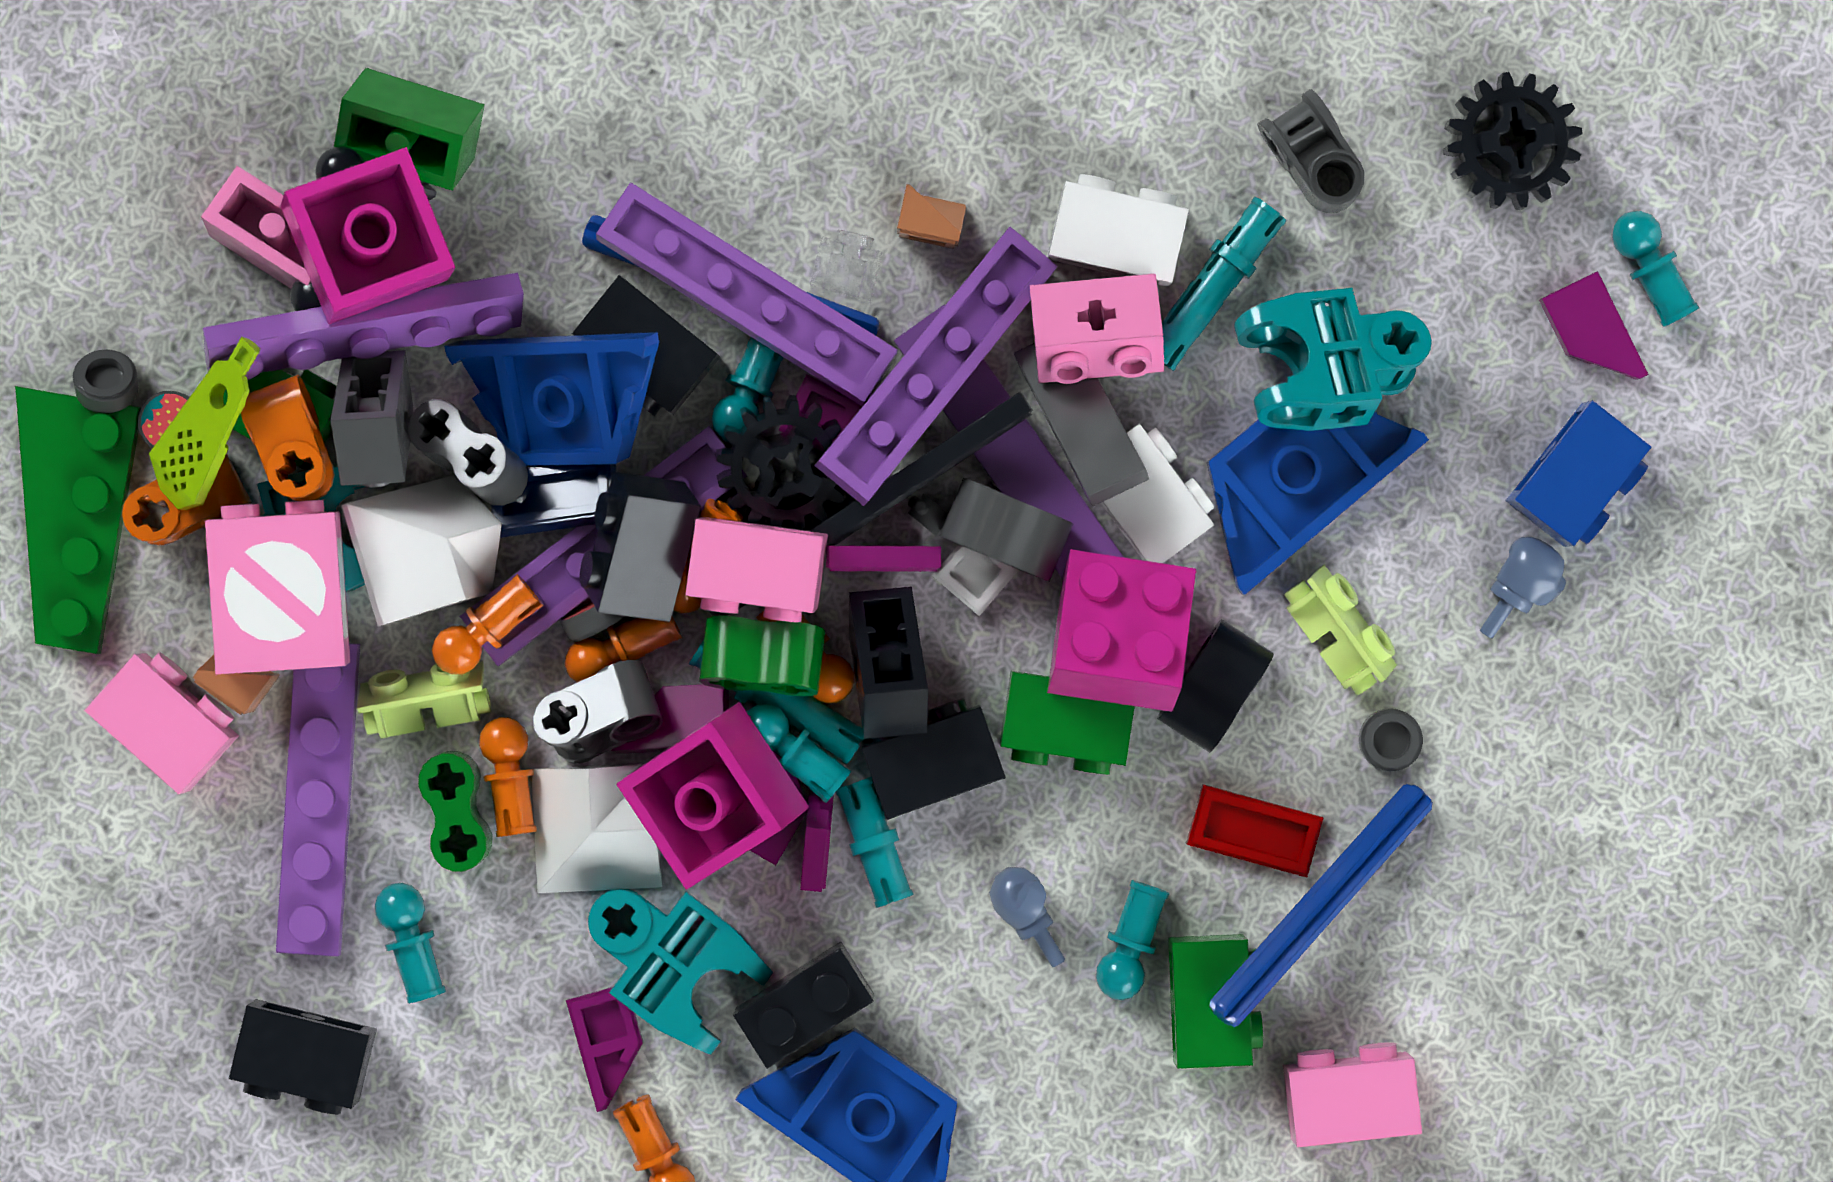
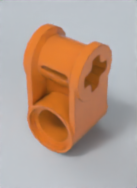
[240,375,335,501]
[122,453,252,546]

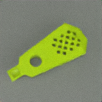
[149,337,260,510]

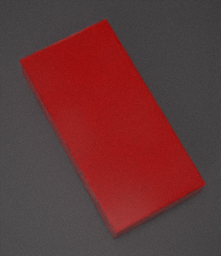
[1186,784,1324,878]

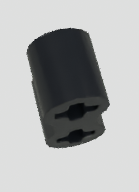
[1157,619,1274,753]

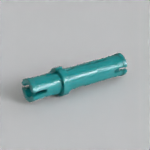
[1162,197,1287,371]
[688,640,864,764]

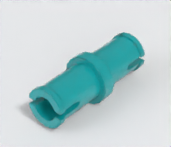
[836,777,914,908]

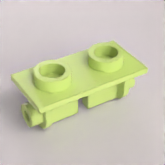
[1284,564,1397,695]
[357,661,491,739]

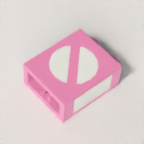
[205,500,350,674]

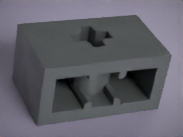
[331,350,413,488]

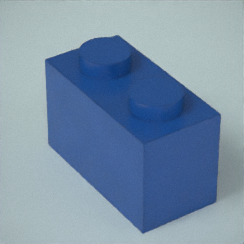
[1505,400,1652,547]

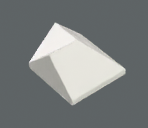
[341,475,502,627]
[532,763,662,893]

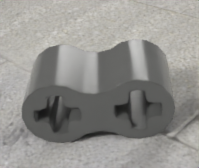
[408,399,528,505]
[939,478,1073,582]

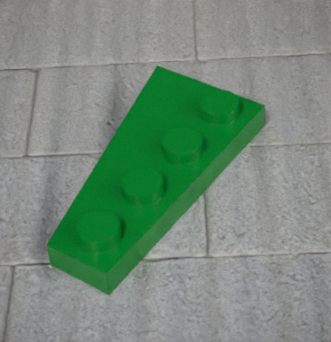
[15,386,141,654]

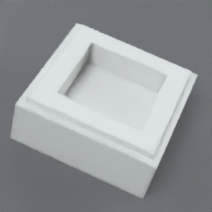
[932,544,1018,616]

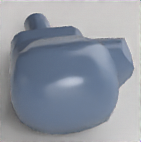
[1480,537,1566,639]
[989,867,1065,967]

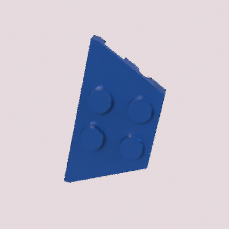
[444,332,659,466]
[1206,412,1429,595]
[735,1028,957,1182]

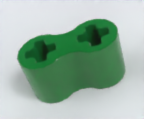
[699,616,825,696]
[418,751,492,872]

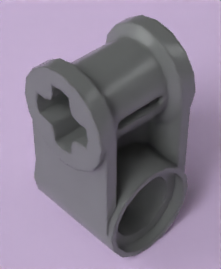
[1257,89,1364,213]
[533,660,664,764]

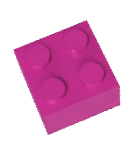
[280,147,455,324]
[1047,549,1196,712]
[616,702,810,890]

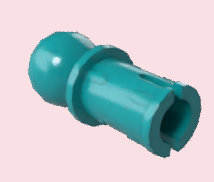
[1612,211,1700,327]
[712,337,784,443]
[747,704,851,803]
[1096,880,1169,1000]
[375,883,446,1004]

